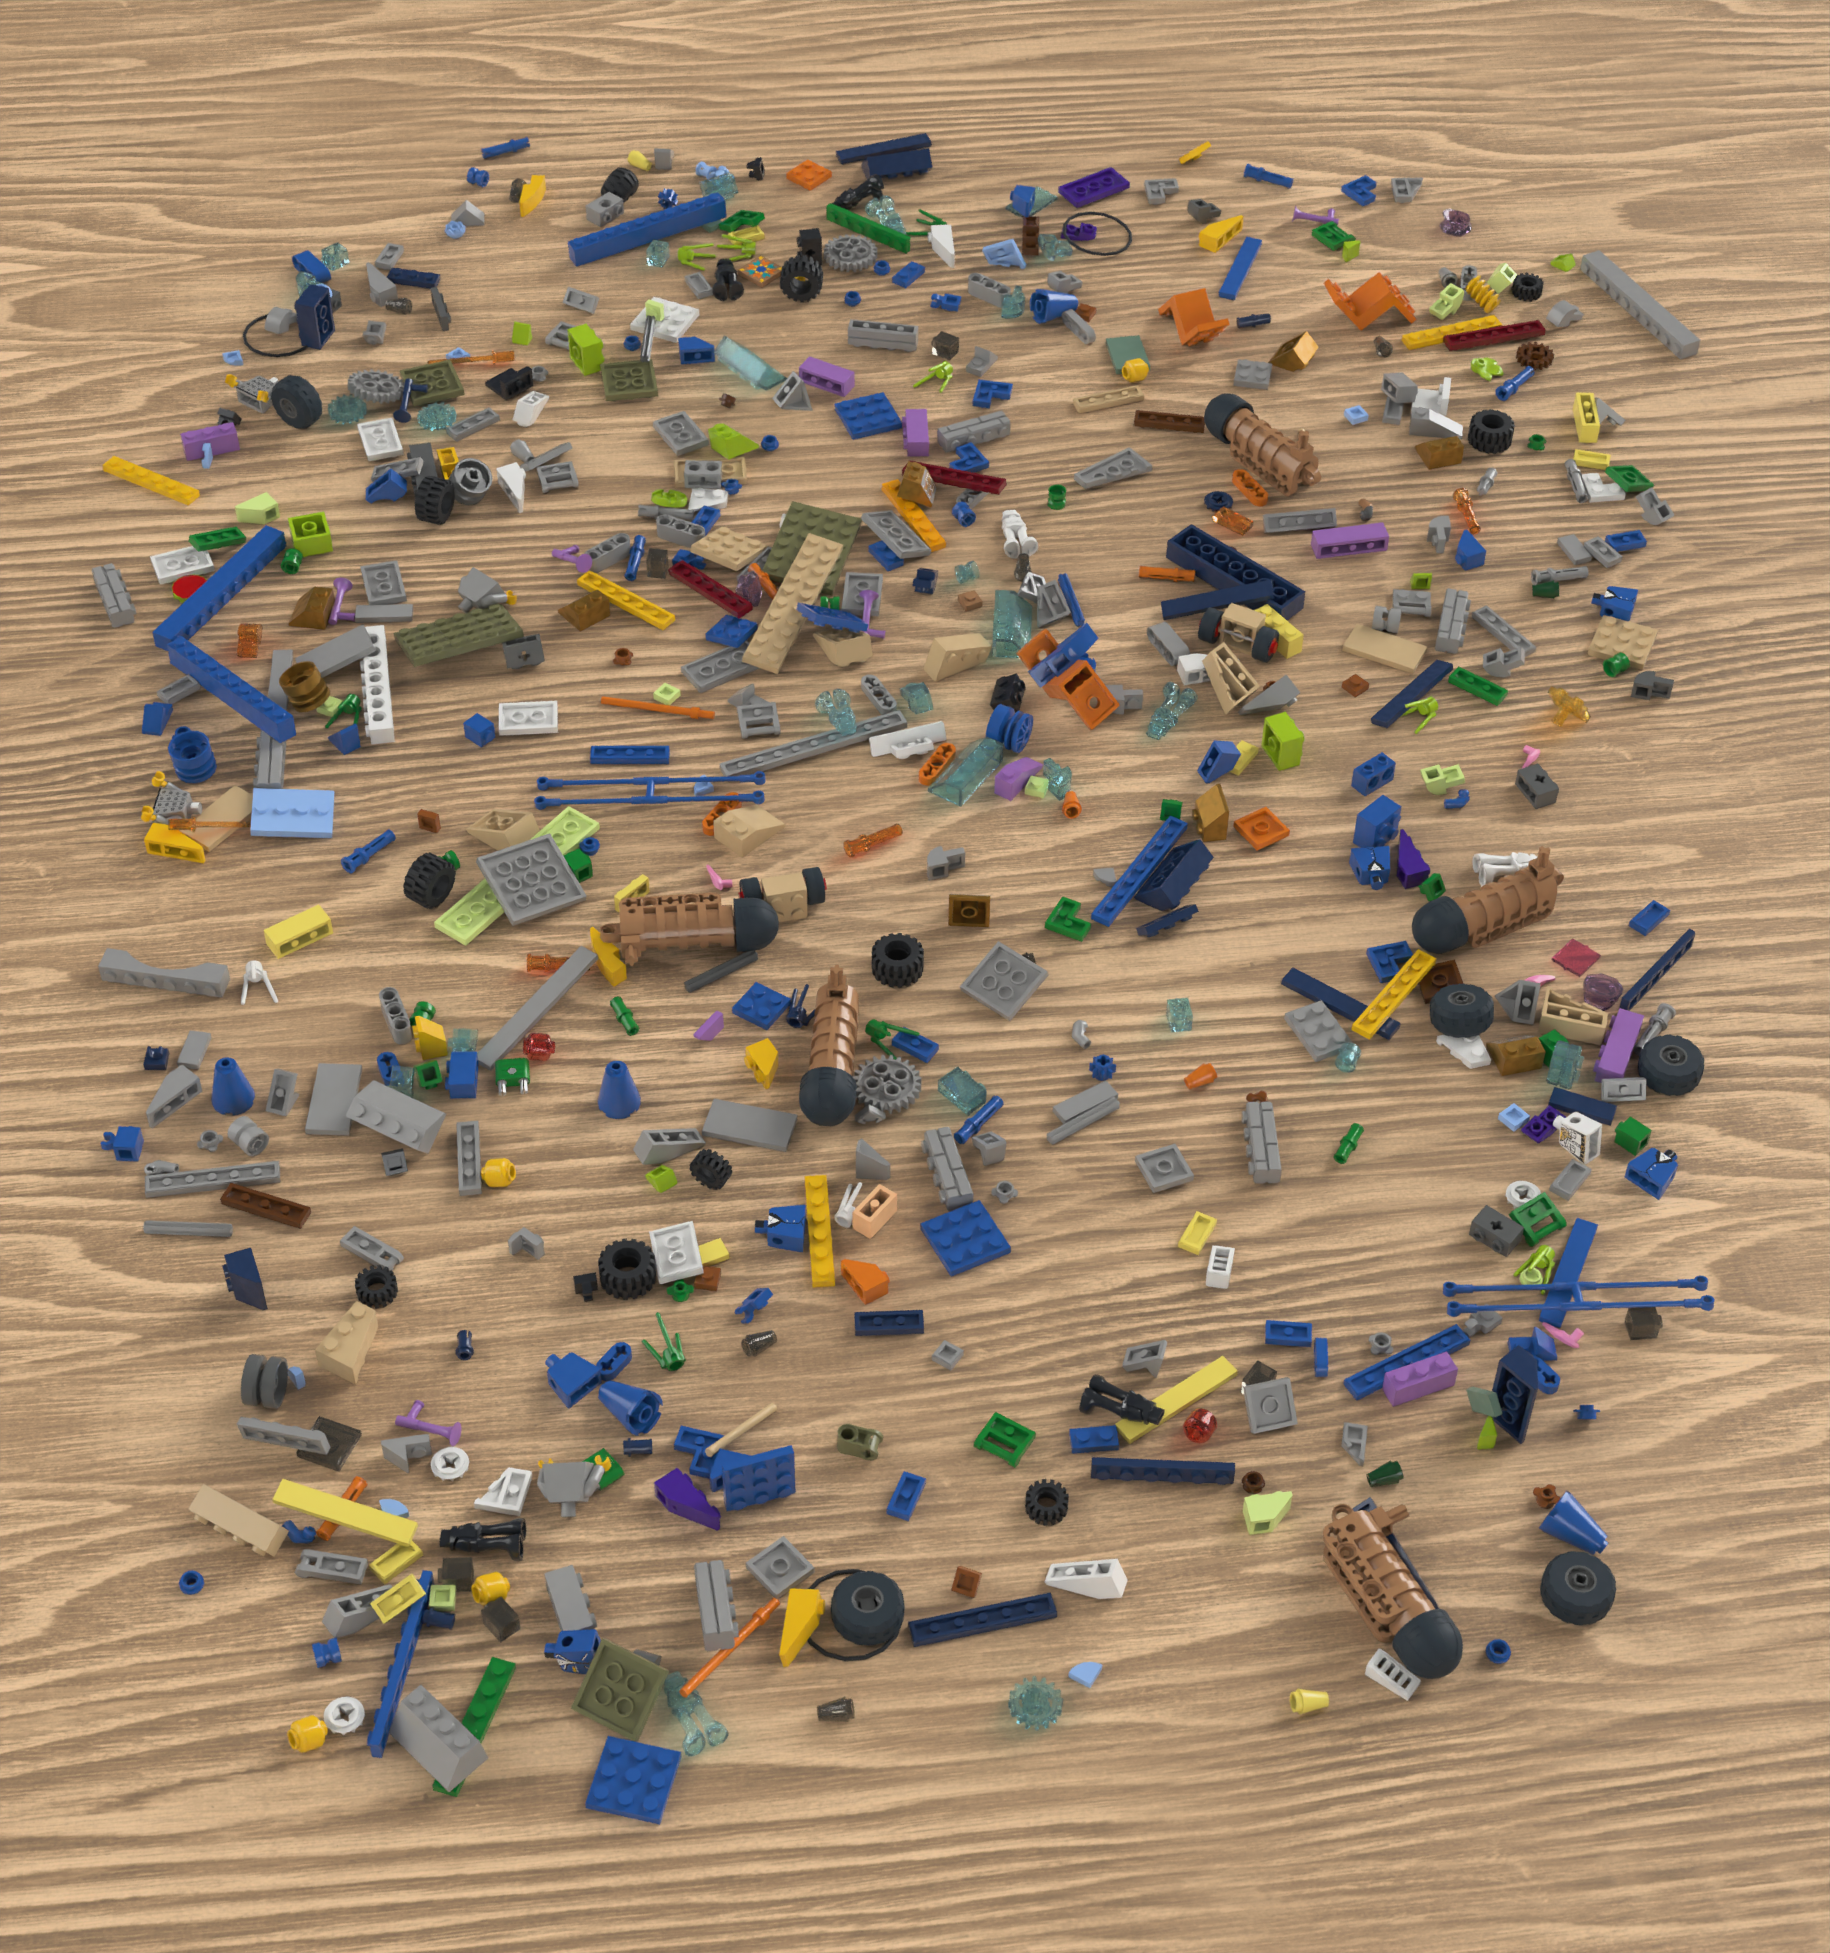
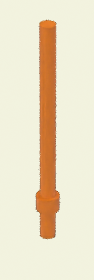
[601,696,715,719]
[679,1598,780,1698]

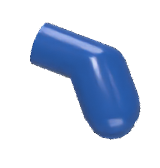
[1444,789,1470,809]
[282,1520,316,1544]

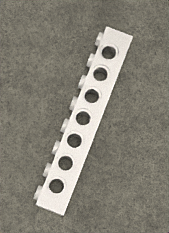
[360,625,395,745]

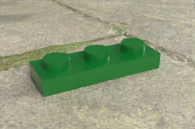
[188,526,246,552]
[1448,667,1508,706]

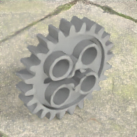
[824,234,877,272]
[347,369,405,404]
[852,1055,922,1114]

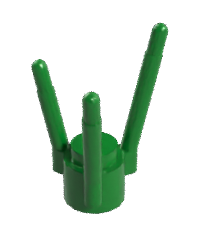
[905,209,947,235]
[325,693,362,728]
[865,1019,920,1060]
[642,1312,686,1371]

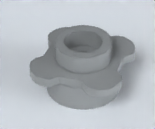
[532,366,548,382]
[197,1130,223,1152]
[991,1181,1018,1204]
[1369,1332,1393,1355]

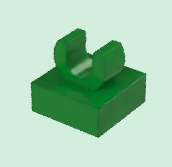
[1160,799,1183,821]
[1418,873,1446,901]

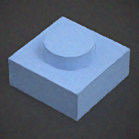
[1344,405,1369,425]
[1498,1103,1530,1132]

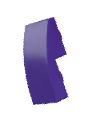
[1061,222,1097,241]
[1521,1105,1566,1143]

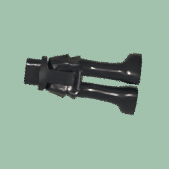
[832,174,884,210]
[712,259,744,301]
[1079,1374,1165,1425]
[439,1518,527,1561]

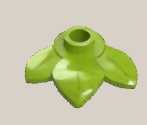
[1471,358,1504,381]

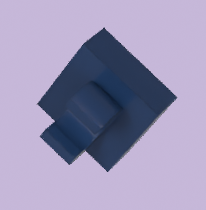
[143,1046,169,1070]

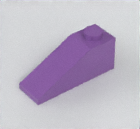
[994,757,1043,801]

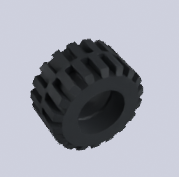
[780,255,823,302]
[1468,409,1515,454]
[415,476,455,525]
[403,852,456,909]
[872,933,924,988]
[598,1238,656,1300]

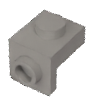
[362,321,387,345]
[508,1227,545,1260]

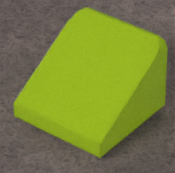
[1342,240,1360,262]
[1550,254,1576,272]
[512,322,532,346]
[1410,573,1432,589]
[645,1165,678,1193]
[1477,1416,1497,1450]

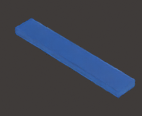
[1219,237,1262,300]
[1539,1218,1598,1329]
[1343,1324,1471,1401]

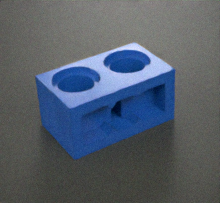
[1351,752,1396,797]

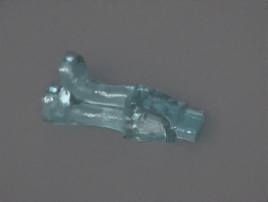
[865,195,907,235]
[1146,682,1198,740]
[815,689,857,736]
[664,1671,729,1756]

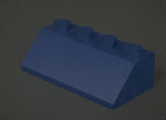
[861,148,933,179]
[1134,839,1214,911]
[1487,1345,1538,1444]

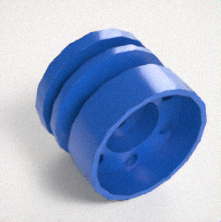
[986,704,1033,753]
[168,731,217,784]

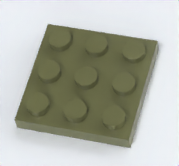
[600,359,658,401]
[400,360,465,406]
[571,1638,669,1742]

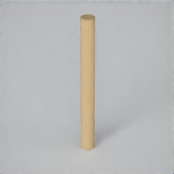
[705,1403,777,1457]

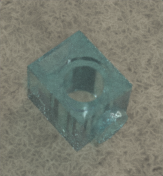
[646,240,670,268]
[321,242,349,271]
[1166,998,1193,1032]

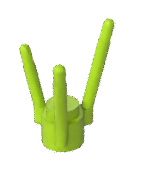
[717,234,755,261]
[677,243,716,271]
[913,361,953,393]
[1401,696,1439,734]
[1513,1245,1555,1295]

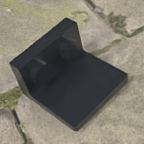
[485,366,534,401]

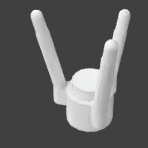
[241,960,278,1005]
[835,1182,862,1228]

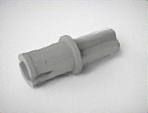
[1477,467,1498,496]

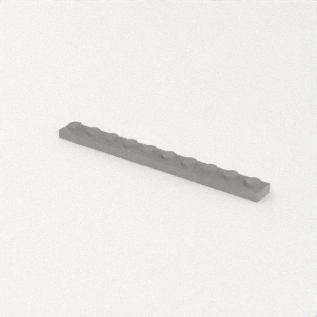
[720,710,907,782]

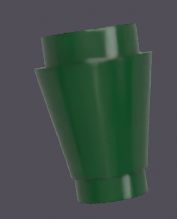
[1532,580,1559,599]
[1366,1460,1404,1488]

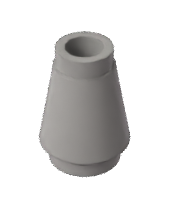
[1439,267,1458,288]
[510,439,535,463]

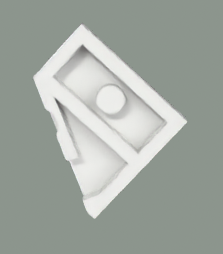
[688,488,729,512]
[1436,1035,1491,1069]
[474,1467,533,1516]

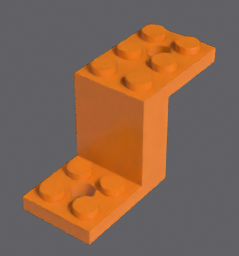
[1324,272,1417,331]
[1158,288,1230,347]
[1016,629,1120,730]

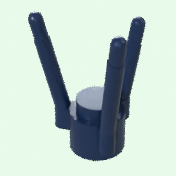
[786,984,815,1028]

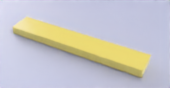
[1115,1356,1238,1444]
[273,1479,418,1547]

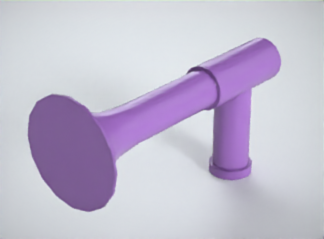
[1292,206,1339,225]
[552,545,592,573]
[328,578,355,625]
[859,590,885,639]
[395,1400,461,1446]

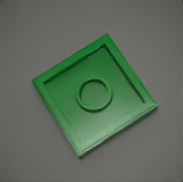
[1605,465,1654,492]

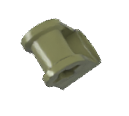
[837,1424,884,1461]

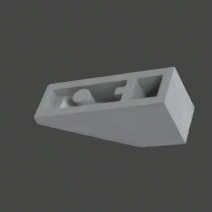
[366,262,398,307]
[1409,407,1463,439]
[1238,675,1301,715]
[146,1065,202,1129]
[633,1128,706,1165]
[322,1584,392,1638]

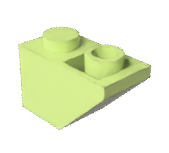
[1487,263,1517,294]
[235,492,280,524]
[1243,1491,1293,1535]

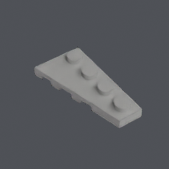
[1074,447,1152,489]

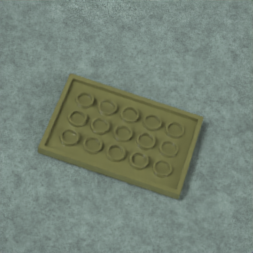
[762,501,862,595]
[394,604,524,667]

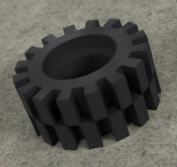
[1511,273,1544,302]
[689,1149,733,1190]
[355,1265,398,1309]
[1025,1479,1069,1526]

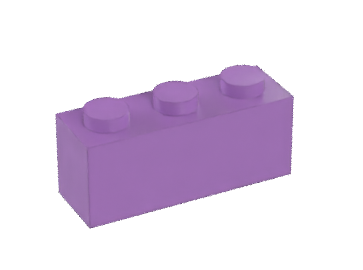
[799,356,855,397]
[902,409,929,457]
[180,422,240,461]
[1382,1352,1458,1407]

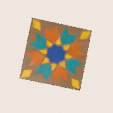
[738,255,782,288]

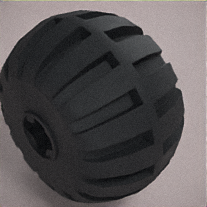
[601,168,639,203]

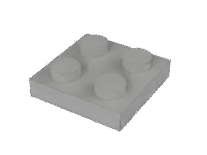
[1233,359,1272,390]
[1135,1144,1194,1193]
[1243,1377,1298,1434]
[746,1536,815,1599]

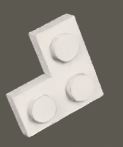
[1581,473,1626,503]

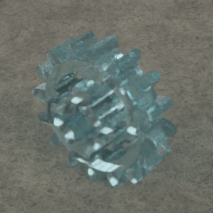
[328,394,367,424]
[417,402,457,431]
[1008,1676,1063,1731]

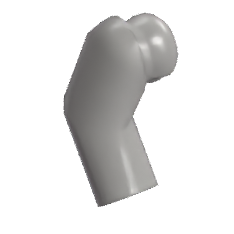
[1072,1020,1091,1049]
[144,1160,179,1176]

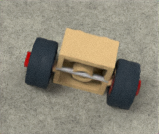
[1198,603,1279,663]
[738,867,827,923]

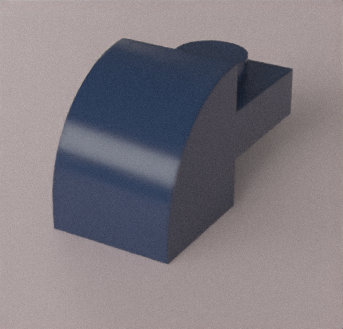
[912,568,939,594]

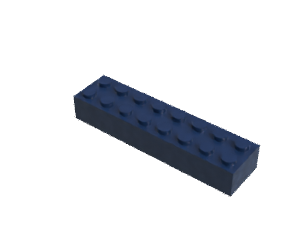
[1166,524,1306,620]

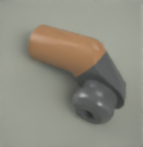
[1359,498,1373,520]

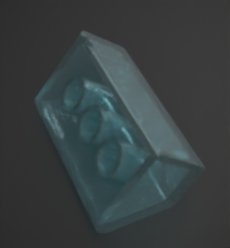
[714,335,787,391]
[992,590,1032,658]
[928,737,1003,807]

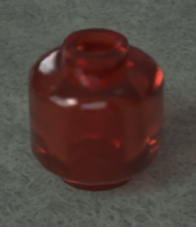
[523,1033,555,1061]
[1183,1408,1217,1443]

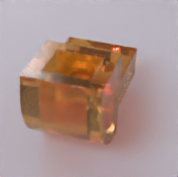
[237,623,263,658]

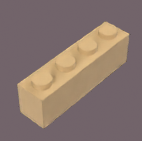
[188,1484,289,1557]

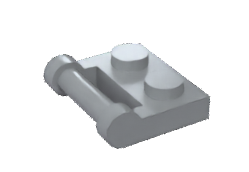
[545,321,576,350]
[537,461,579,493]
[1392,589,1431,617]
[737,702,781,739]

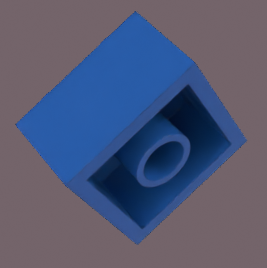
[1353,795,1402,848]

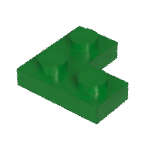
[719,210,765,233]
[1045,896,1091,942]

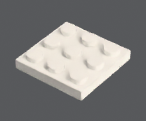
[630,297,699,343]

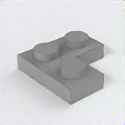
[1144,178,1179,205]

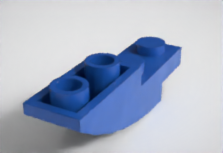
[1028,623,1098,688]

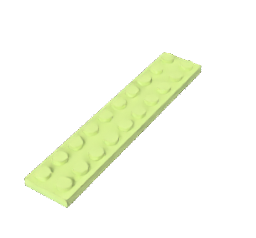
[434,806,600,946]

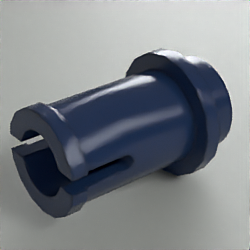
[455,1330,474,1360]
[623,1438,652,1457]
[423,1608,455,1630]

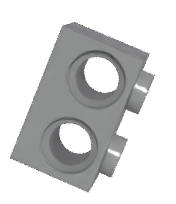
[684,460,722,489]

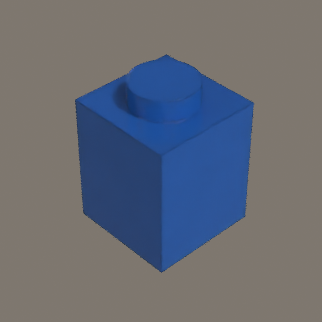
[463,713,495,748]

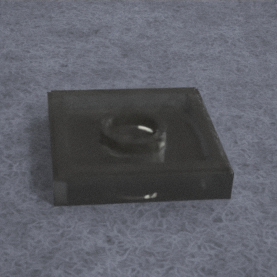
[296,1416,362,1472]

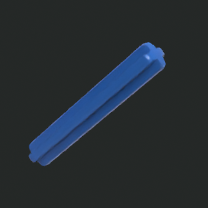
[1058,573,1085,627]

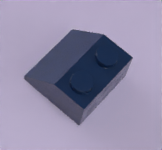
[222,1247,268,1310]

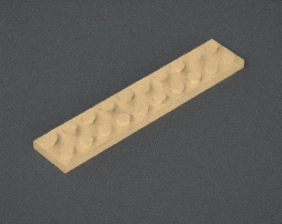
[742,533,843,674]

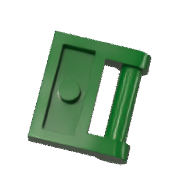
[1312,221,1356,251]
[1509,1192,1567,1247]
[974,1412,1036,1468]

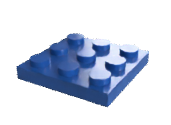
[834,392,902,440]
[796,602,869,633]
[920,1200,1011,1277]
[722,1445,796,1512]
[585,1736,682,1825]

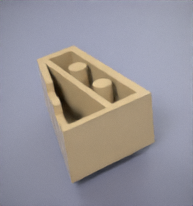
[923,633,992,682]
[1202,642,1260,715]
[1538,985,1608,1045]
[315,1301,378,1385]

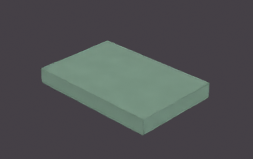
[1106,335,1150,374]

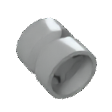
[1372,606,1402,634]
[227,1116,269,1157]

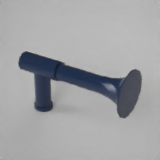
[393,378,428,423]

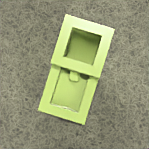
[1429,283,1464,320]
[1420,764,1465,795]

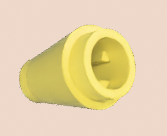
[627,150,652,171]
[1290,1689,1329,1714]

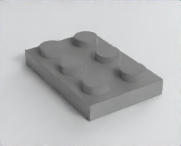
[653,411,709,456]
[360,560,407,605]
[841,572,883,616]
[1284,1000,1353,1062]

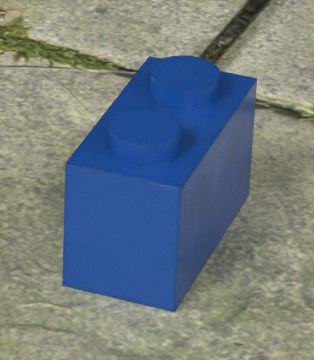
[445,1052,479,1099]

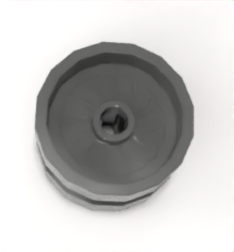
[448,458,493,505]
[241,1354,288,1409]

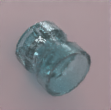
[955,561,979,584]
[1335,1043,1361,1073]

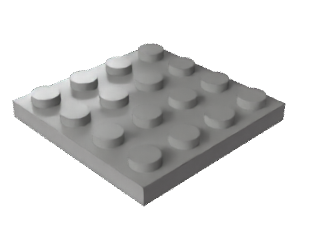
[476,833,587,926]

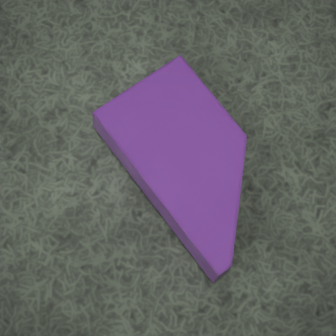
[693,1011,724,1041]

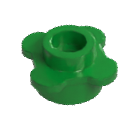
[1527,434,1546,450]
[667,1279,694,1302]

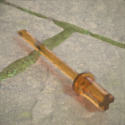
[427,351,515,365]
[168,816,251,833]

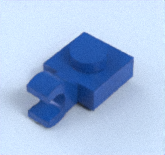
[930,293,962,312]
[672,549,706,570]
[734,1288,773,1324]

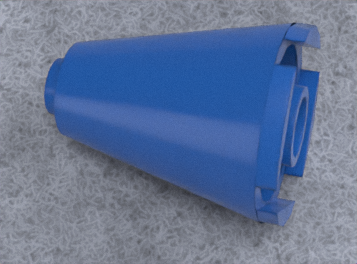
[1030,289,1079,324]
[211,1057,255,1116]
[597,1061,641,1119]
[598,1381,663,1436]
[1539,1491,1609,1555]

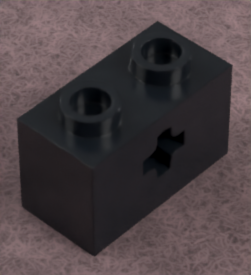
[796,228,822,266]

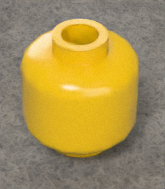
[1122,358,1149,383]
[481,1158,516,1187]
[471,1572,510,1607]
[287,1715,328,1753]

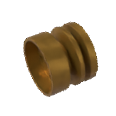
[279,661,330,712]

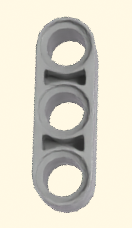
[968,273,1011,308]
[656,515,705,548]
[584,533,630,573]
[1147,622,1190,666]
[379,987,412,1045]

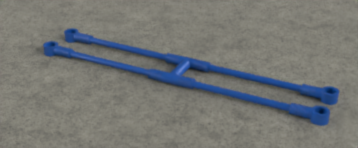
[534,771,766,810]
[1443,1276,1715,1317]

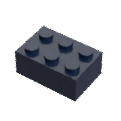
[294,284,335,350]

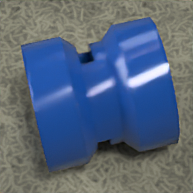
[467,167,489,187]
[952,502,976,527]
[312,1638,342,1668]

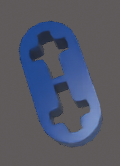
[377,1052,403,1088]
[1314,1337,1328,1377]
[596,1342,632,1381]
[1533,1355,1560,1394]

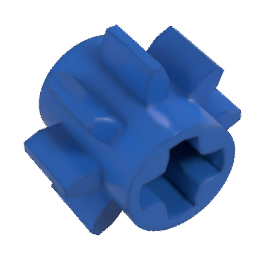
[658,188,678,209]
[1089,1054,1116,1081]

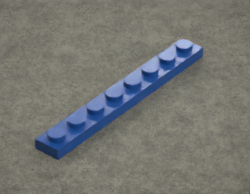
[1091,816,1188,927]
[367,1570,435,1758]

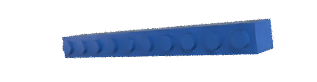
[568,193,727,267]
[152,525,286,651]
[167,637,296,743]

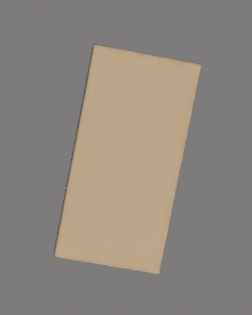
[673,457,747,488]
[1342,624,1427,674]
[179,785,253,852]

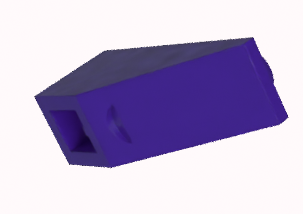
[1396,829,1430,889]
[654,1468,721,1531]

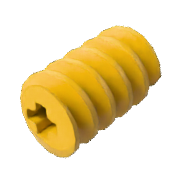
[1465,275,1501,313]

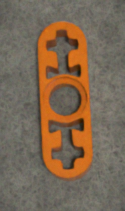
[1232,469,1268,507]
[919,743,956,786]
[702,792,742,836]

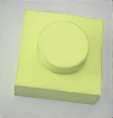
[645,299,664,322]
[653,683,681,705]
[316,696,343,717]
[1025,776,1050,798]
[429,1585,456,1611]

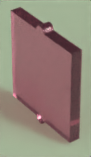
[1551,938,1601,977]

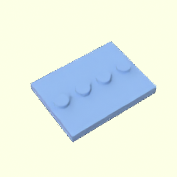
[250,788,334,838]

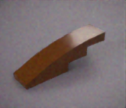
[1022,216,1039,256]

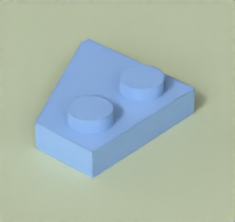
[982,239,1026,269]

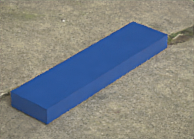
[590,746,670,764]

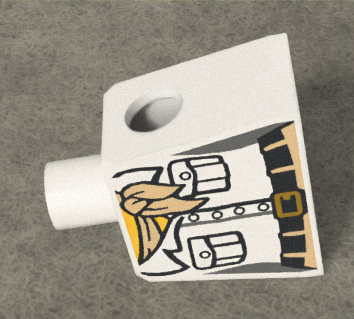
[1553,1112,1602,1165]

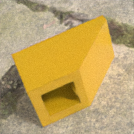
[412,1016,448,1060]
[744,1038,779,1089]

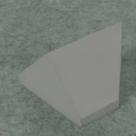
[772,371,813,411]
[1495,980,1541,1025]
[856,1138,890,1180]

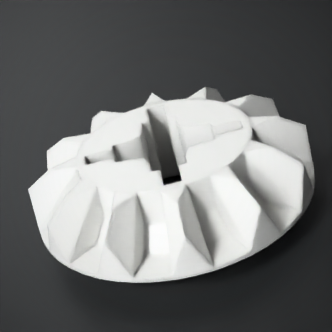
[1505,1181,1541,1209]
[431,1447,469,1482]
[324,1697,365,1735]

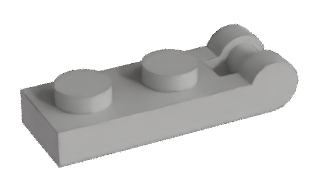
[340,1226,404,1271]
[295,1549,368,1585]

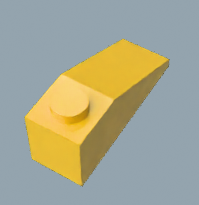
[1198,215,1244,253]
[144,823,206,864]
[779,1589,825,1667]

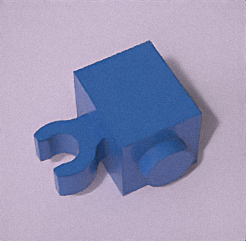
[101,1126,144,1162]

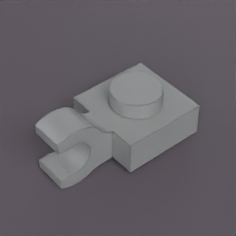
[1463,1304,1503,1337]

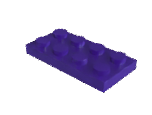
[1058,167,1130,208]

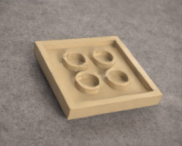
[690,527,767,571]
[1587,615,1658,670]

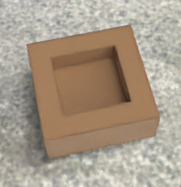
[958,590,983,612]

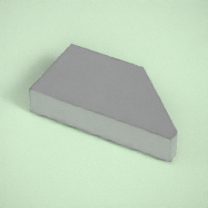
[1341,1422,1368,1466]

